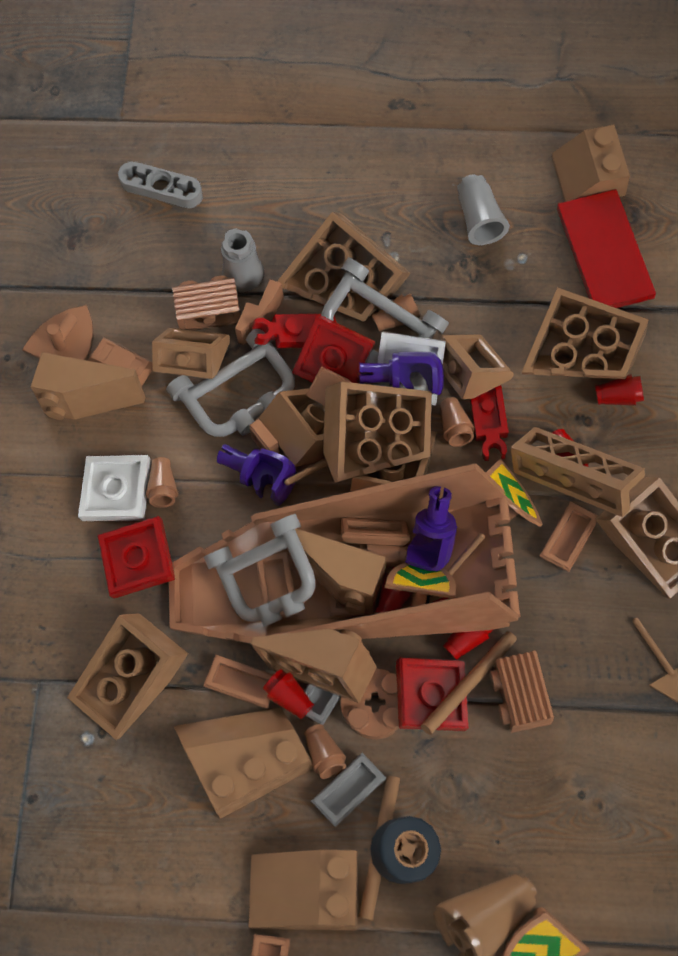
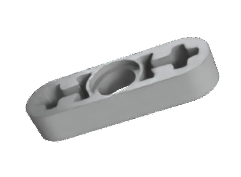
[118,162,203,208]

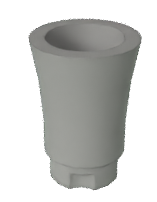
[457,174,510,245]
[221,228,264,292]

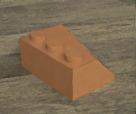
[277,212,411,321]
[522,287,649,379]
[323,382,432,482]
[174,707,313,819]

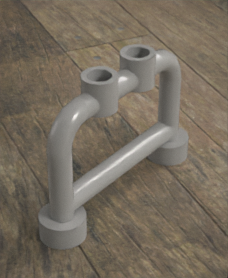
[321,257,449,363]
[166,329,295,437]
[204,513,315,627]

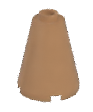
[433,874,537,956]

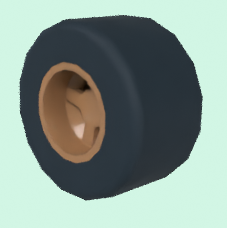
[370,816,441,884]

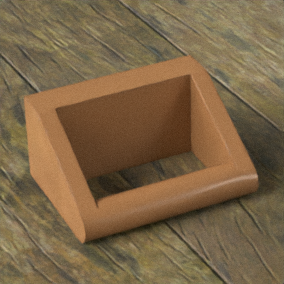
[152,328,230,379]
[441,335,514,399]

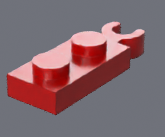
[252,314,336,348]
[470,385,509,461]

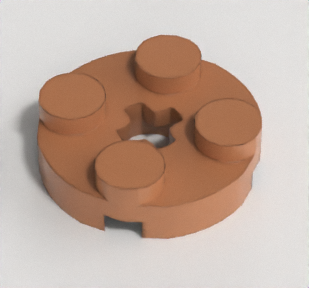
[341,669,399,739]

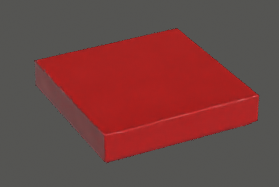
[292,314,376,383]
[97,516,175,599]
[396,658,469,731]

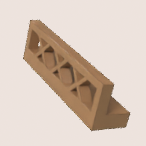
[511,427,645,517]

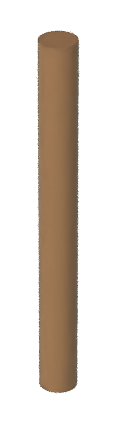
[421,631,517,735]
[359,776,400,921]

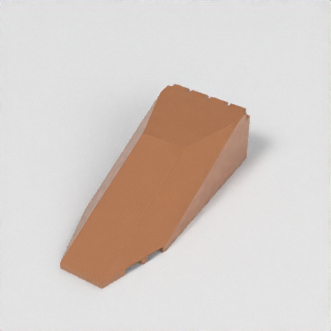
[169,463,520,643]

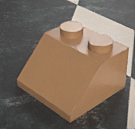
[552,125,630,202]
[259,388,325,466]

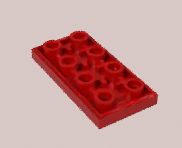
[557,189,656,308]

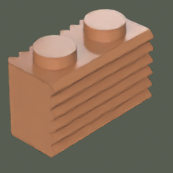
[172,276,241,331]
[490,651,554,733]

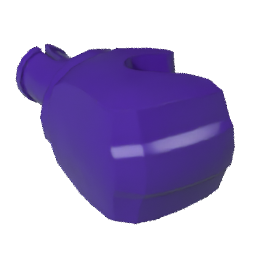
[360,351,444,395]
[217,444,297,506]
[405,486,457,571]

